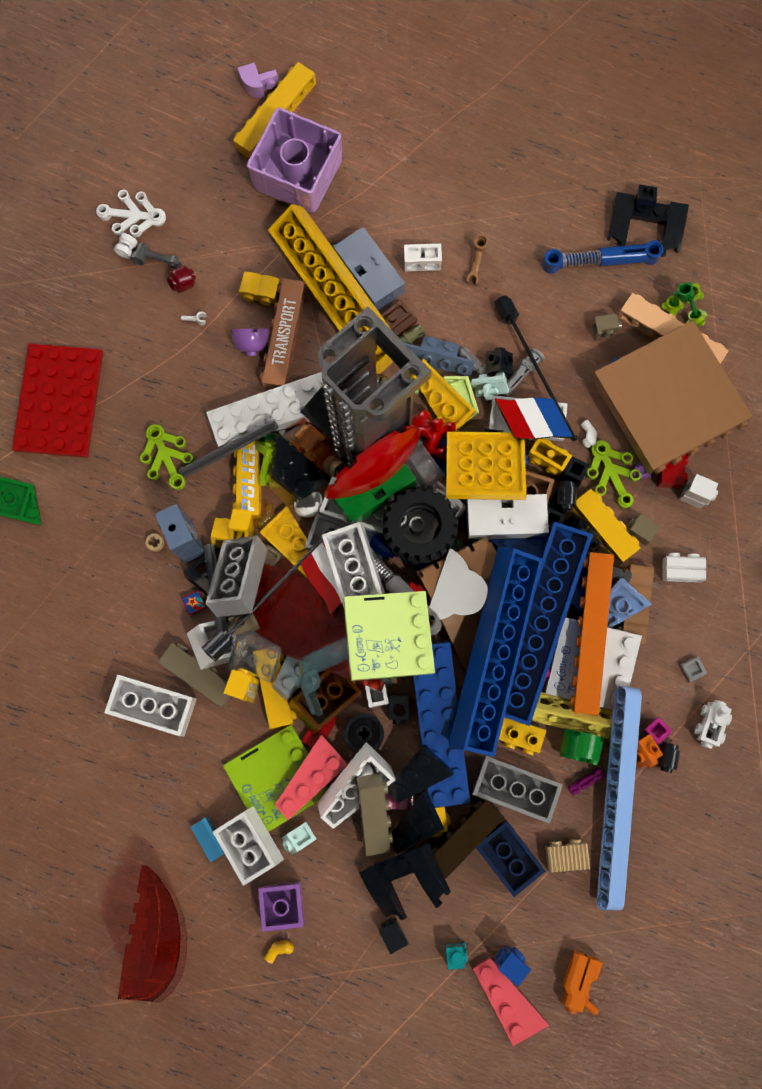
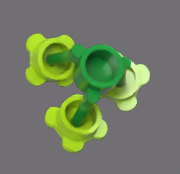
[661,282,707,326]

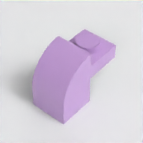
[238,63,279,98]

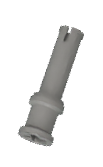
[501,348,545,397]

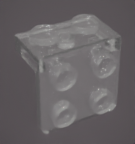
[227,630,281,683]

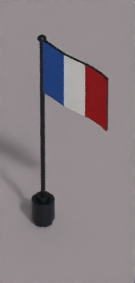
[494,295,578,441]

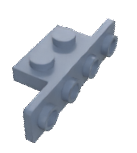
[405,336,474,377]

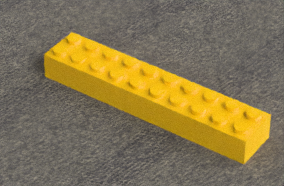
[268,204,393,374]

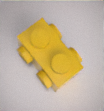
[528,438,572,477]

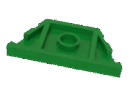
[0,477,42,526]

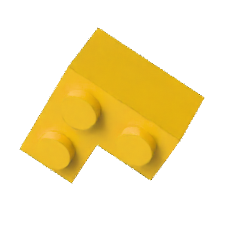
[211,509,254,548]

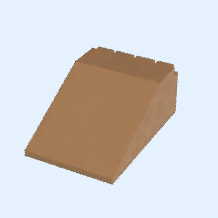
[416,537,497,674]

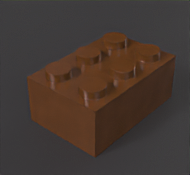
[288,662,362,735]

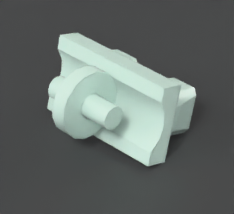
[471,372,509,400]

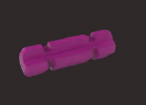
[568,767,605,795]

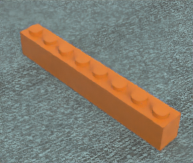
[570,552,614,716]

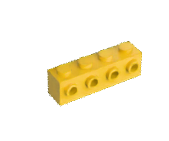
[499,717,547,756]

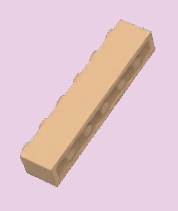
[617,293,729,364]

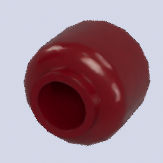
[167,266,196,293]

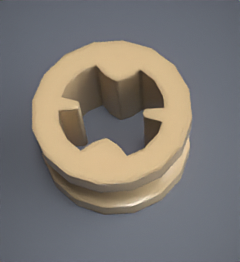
[146,534,164,552]

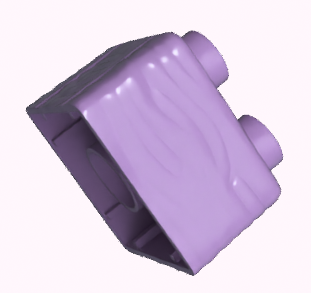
[247,107,342,213]

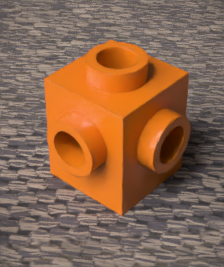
[636,734,663,769]

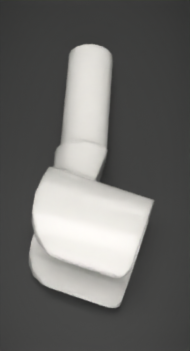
[181,312,206,326]

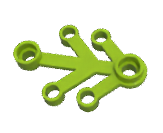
[140,424,194,490]
[586,440,641,509]

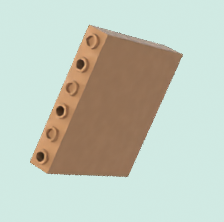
[591,321,753,474]

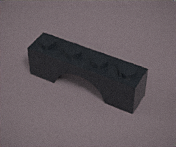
[547,457,590,534]

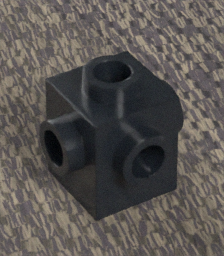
[486,347,513,377]

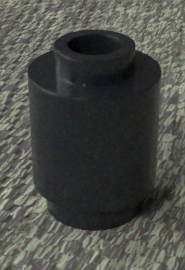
[557,481,577,510]
[657,742,680,773]

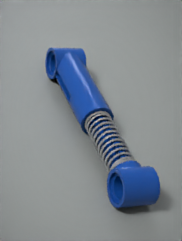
[542,240,663,274]

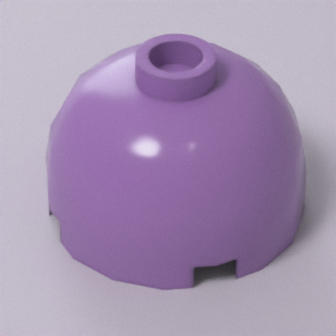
[231,329,269,356]

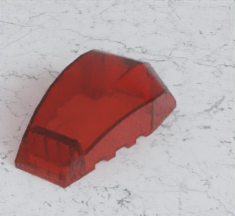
[118,865,188,1003]

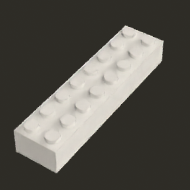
[206,372,323,448]

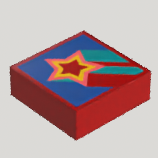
[181,590,207,616]

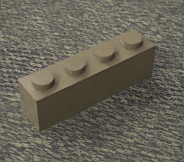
[158,643,232,708]
[356,773,393,856]

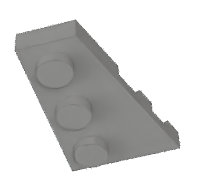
[272,634,325,700]

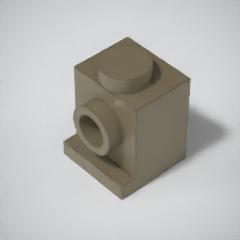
[591,313,622,341]
[227,613,260,639]

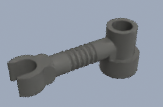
[130,243,181,268]

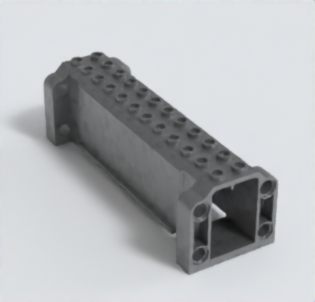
[318,307,431,468]

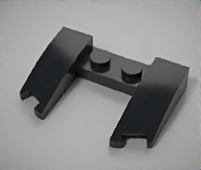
[607,192,689,257]
[359,843,451,920]

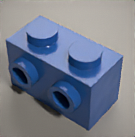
[494,946,531,987]

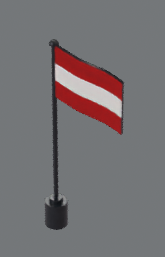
[201,527,342,662]

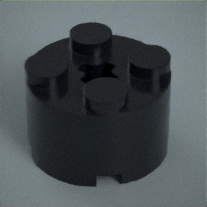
[344,713,384,753]

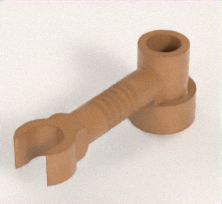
[467,234,488,286]

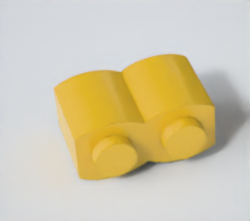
[239,272,281,306]

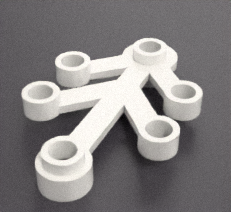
[96,190,166,238]

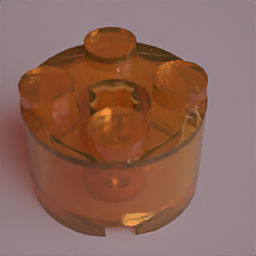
[290,421,334,464]

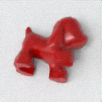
[412,410,456,460]

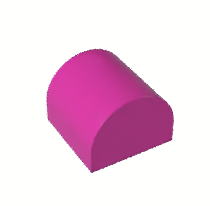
[643,717,673,745]

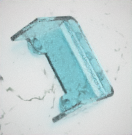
[299,636,393,716]

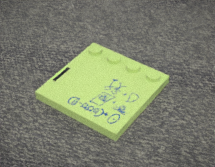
[343,591,435,681]

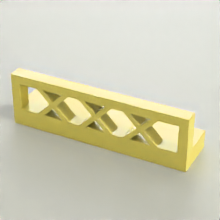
[532,692,613,739]

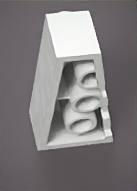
[317,742,396,829]

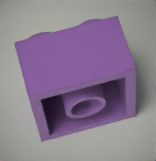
[258,881,305,932]

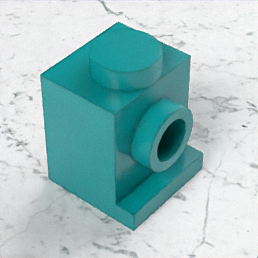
[445,942,468,970]

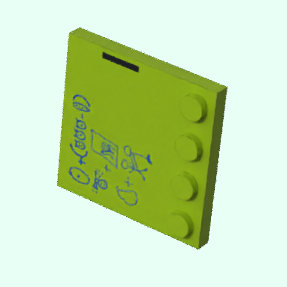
[223,724,329,832]

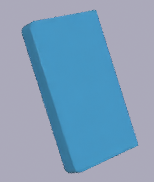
[190,816,225,863]

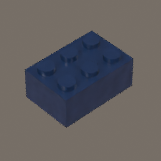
[476,819,546,897]

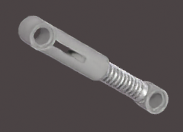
[370,547,442,635]

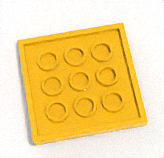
[446,432,527,500]

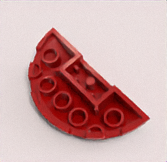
[324,425,421,499]

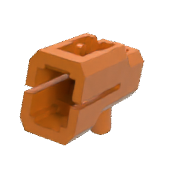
[562,950,603,1016]

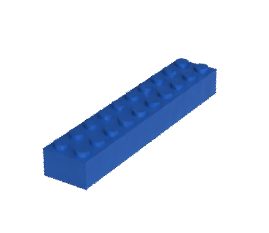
[504,522,593,726]
[448,547,543,757]

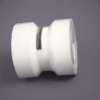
[113,233,138,259]

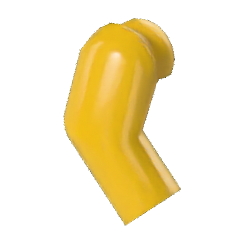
[264,940,294,964]

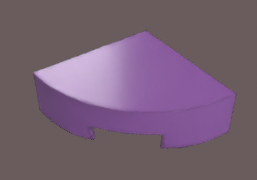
[632,462,651,479]

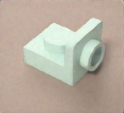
[281,822,316,855]

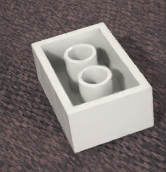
[213,806,284,886]

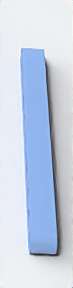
[597,686,642,910]

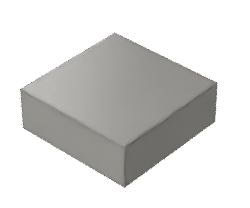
[679,656,708,682]

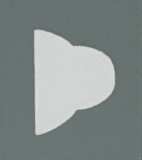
[429,549,488,621]

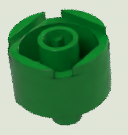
[559,728,604,765]

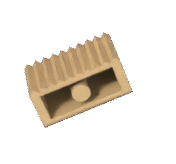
[545,839,590,873]

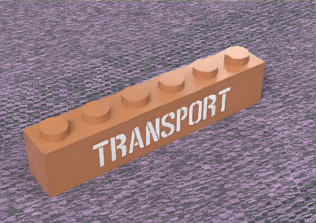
[260,278,306,390]

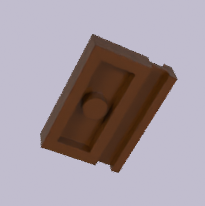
[381,300,418,337]

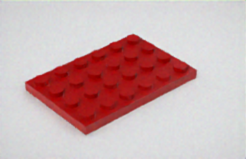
[12,344,103,458]

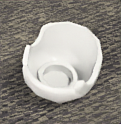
[294,492,323,518]

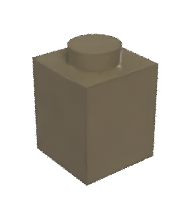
[627,514,660,546]

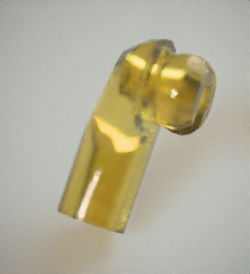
[254,504,274,529]

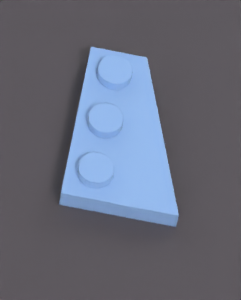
[607,578,652,628]

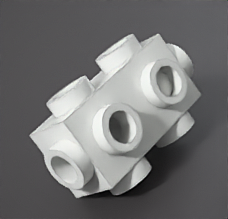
[694,700,732,749]

